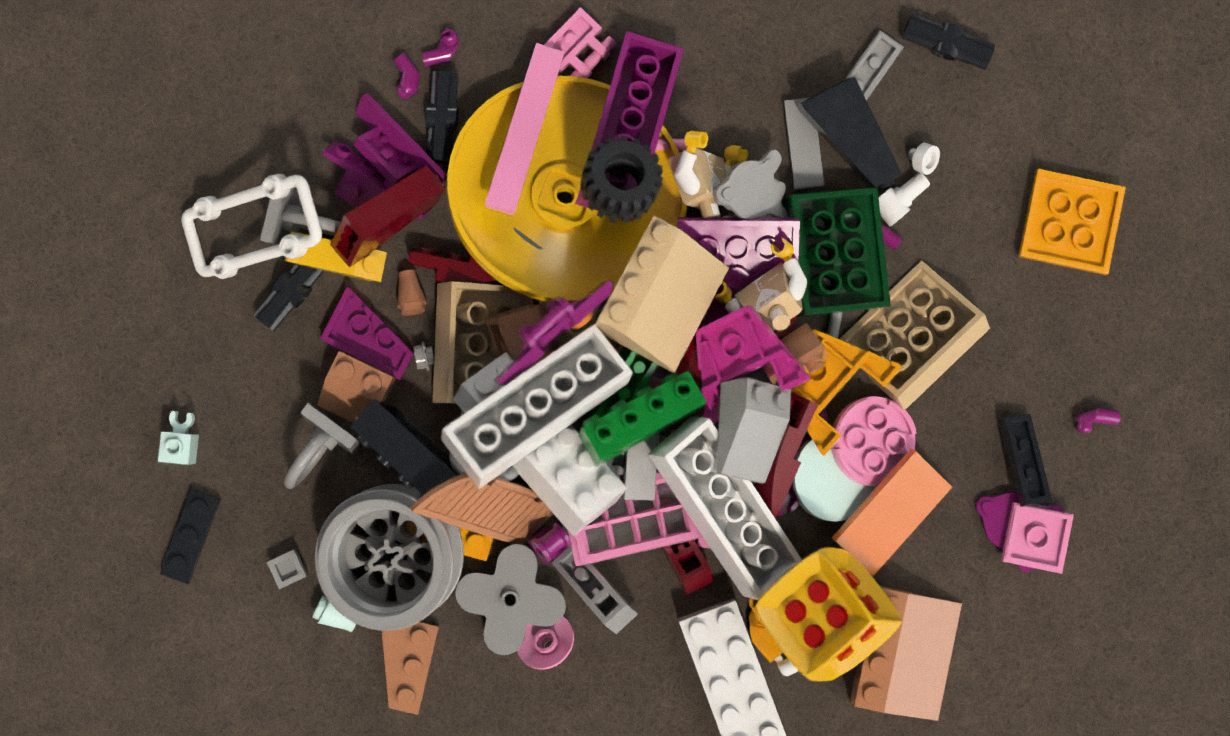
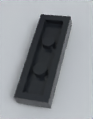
[999,414,1052,507]
[160,489,221,584]

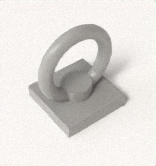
[260,188,341,246]
[284,403,360,489]

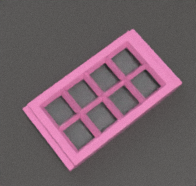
[568,472,703,566]

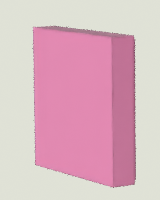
[1001,502,1074,574]

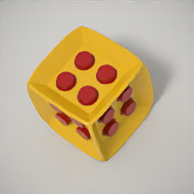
[755,547,902,681]

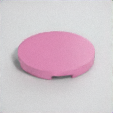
[831,396,917,486]

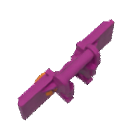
[494,280,613,385]

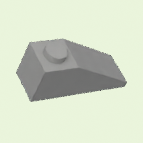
[552,545,638,634]

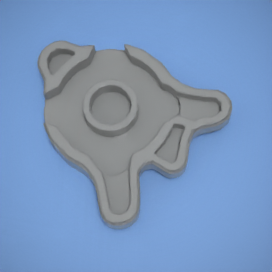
[713,150,788,219]

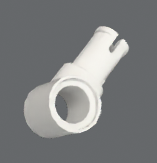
[879,172,930,227]

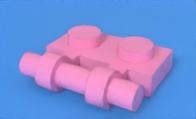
[545,7,617,86]

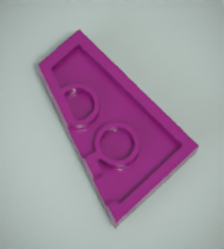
[320,286,414,380]

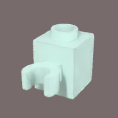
[158,411,199,465]

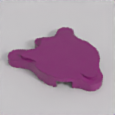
[975,492,1064,572]

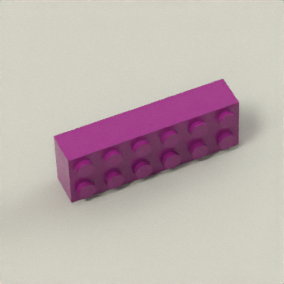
[575,31,684,221]

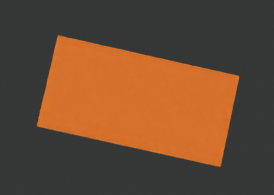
[832,448,952,576]

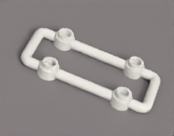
[181,174,322,279]

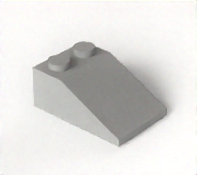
[717,378,791,484]

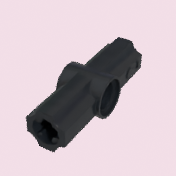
[902,13,995,70]
[426,71,459,164]
[253,264,324,332]

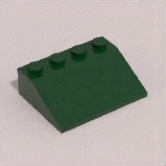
[781,188,891,318]

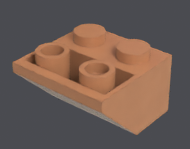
[485,304,560,372]
[762,323,828,386]

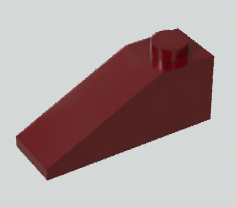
[642,496,713,595]

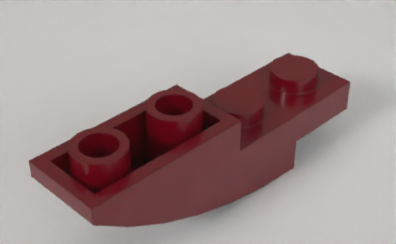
[408,248,499,284]
[753,391,818,518]

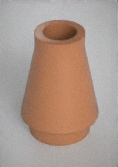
[397,270,427,316]

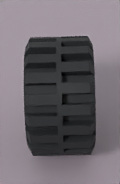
[580,136,663,223]

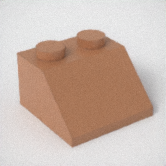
[317,351,397,423]

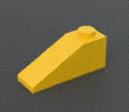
[284,232,387,282]

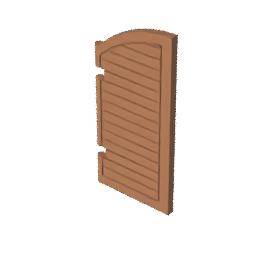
[410,473,553,544]

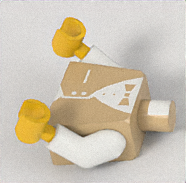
[668,131,748,218]
[714,238,807,331]

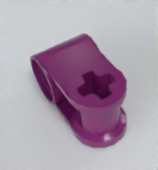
[527,523,572,565]

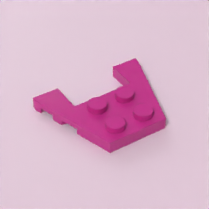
[696,305,811,425]

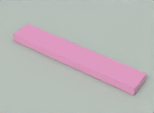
[485,43,565,216]

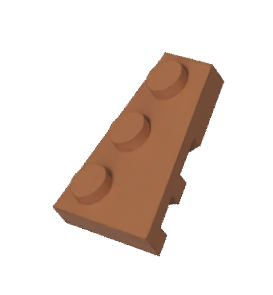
[382,621,439,715]

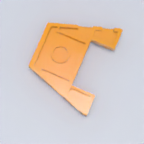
[791,329,902,456]

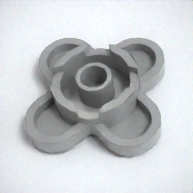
[456,544,566,655]

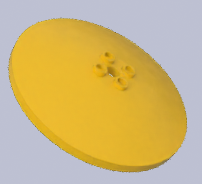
[447,76,687,304]

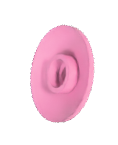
[517,617,574,670]

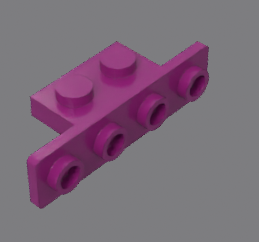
[354,93,447,186]
[322,141,433,220]

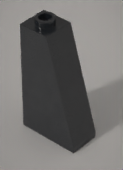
[796,76,902,190]

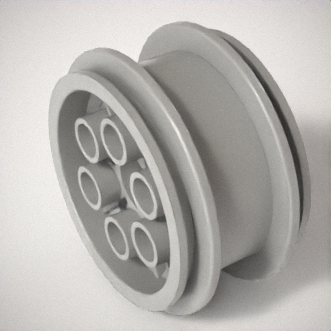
[315,484,464,631]

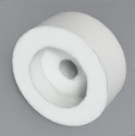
[908,143,940,175]

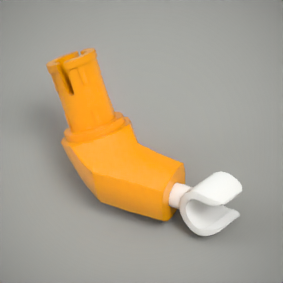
[749,598,798,676]

